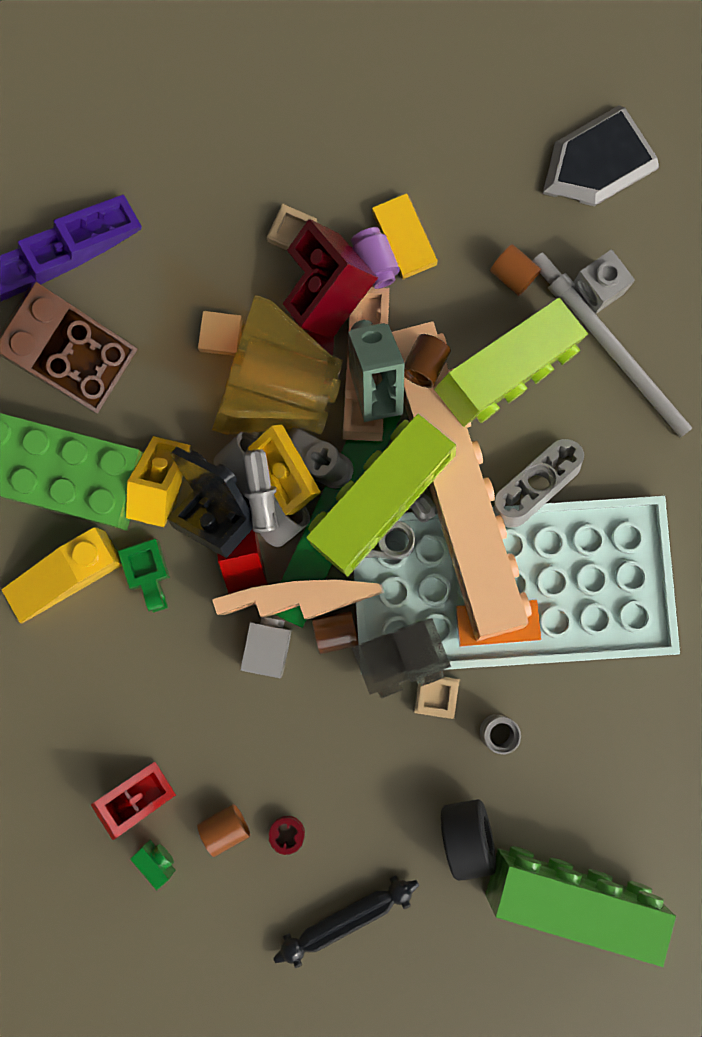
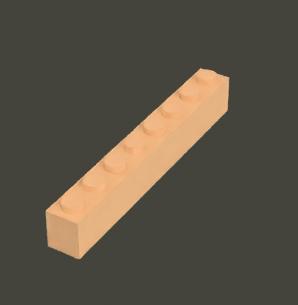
[392,321,532,641]

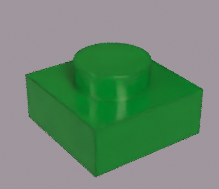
[130,840,176,891]

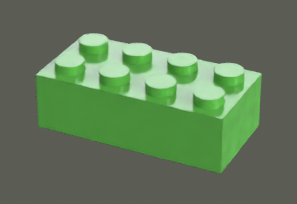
[0,413,143,531]
[485,846,676,967]

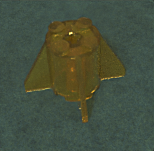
[212,295,343,435]

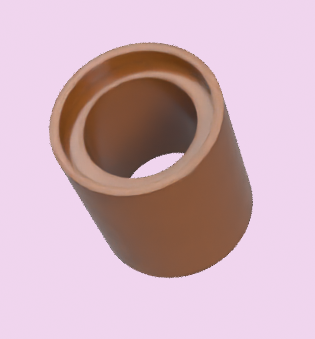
[490,244,542,296]
[197,804,251,857]

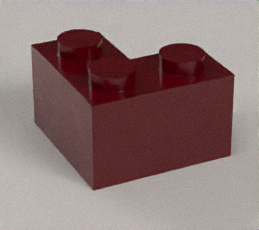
[282,219,378,339]

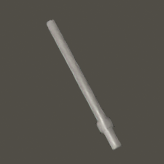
[532,252,692,438]

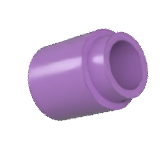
[351,227,400,289]

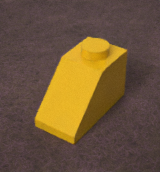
[126,436,190,527]

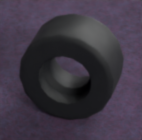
[441,799,496,881]

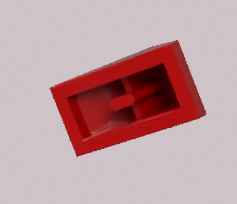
[217,529,268,594]
[91,762,176,840]

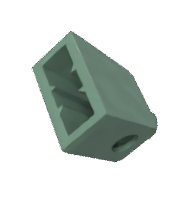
[348,320,405,422]

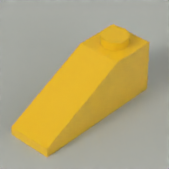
[1,527,122,623]

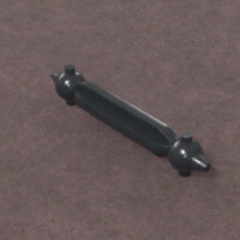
[273,876,419,968]

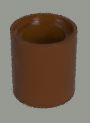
[404,334,451,388]
[312,611,359,654]

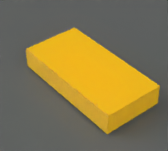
[372,193,438,280]

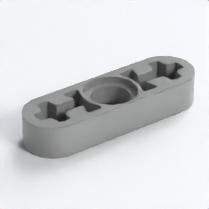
[493,439,584,527]

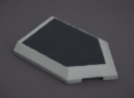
[542,105,659,206]

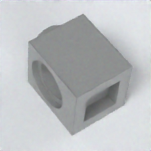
[573,249,635,314]
[240,617,292,678]

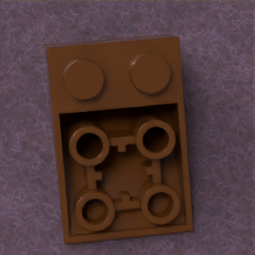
[0,282,138,414]

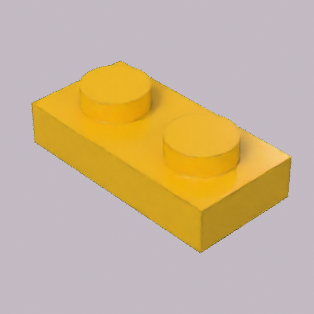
[248,424,321,516]

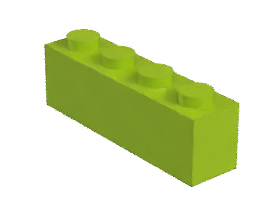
[434,298,588,427]
[306,414,456,577]

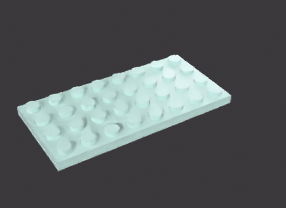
[354,496,680,675]

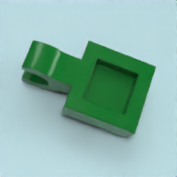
[118,539,170,613]

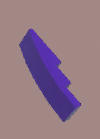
[0,194,142,302]

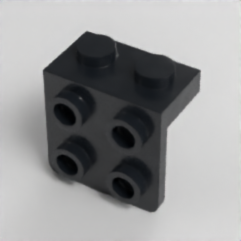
[167,447,253,558]

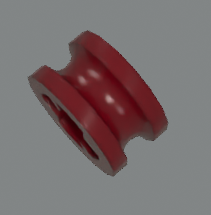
[269,816,305,855]

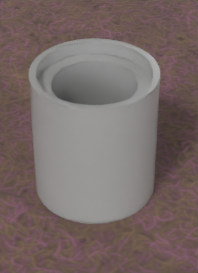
[480,714,521,755]

